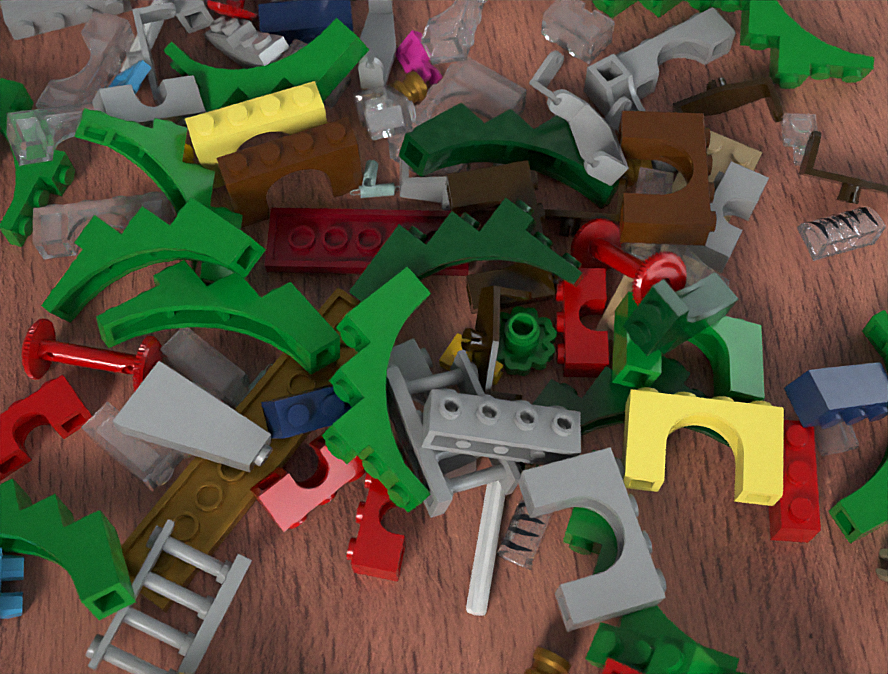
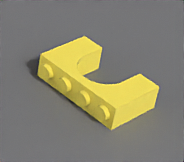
[185,81,327,189]
[622,387,784,506]

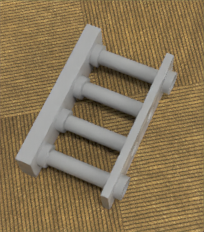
[386,350,522,518]
[85,519,252,674]

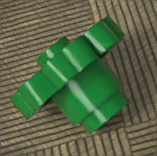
[496,306,557,376]

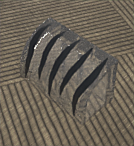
[797,206,886,261]
[496,495,555,570]

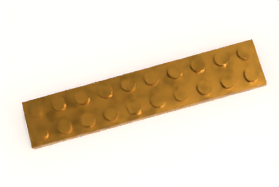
[121,287,361,613]

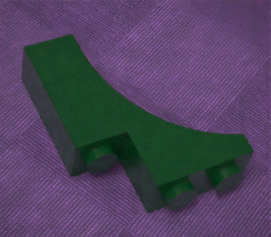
[623,272,739,356]

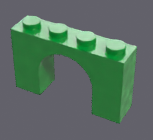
[612,291,765,403]

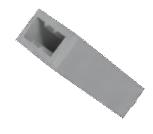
[112,361,273,472]

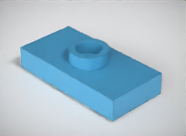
[108,60,152,94]

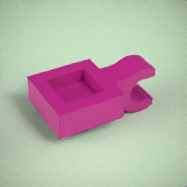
[395,30,442,87]

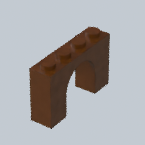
[618,110,717,246]
[216,117,363,228]

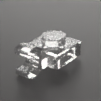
[781,113,818,166]

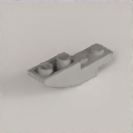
[203,16,289,69]

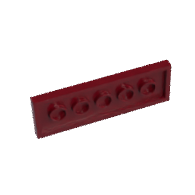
[265,207,470,276]

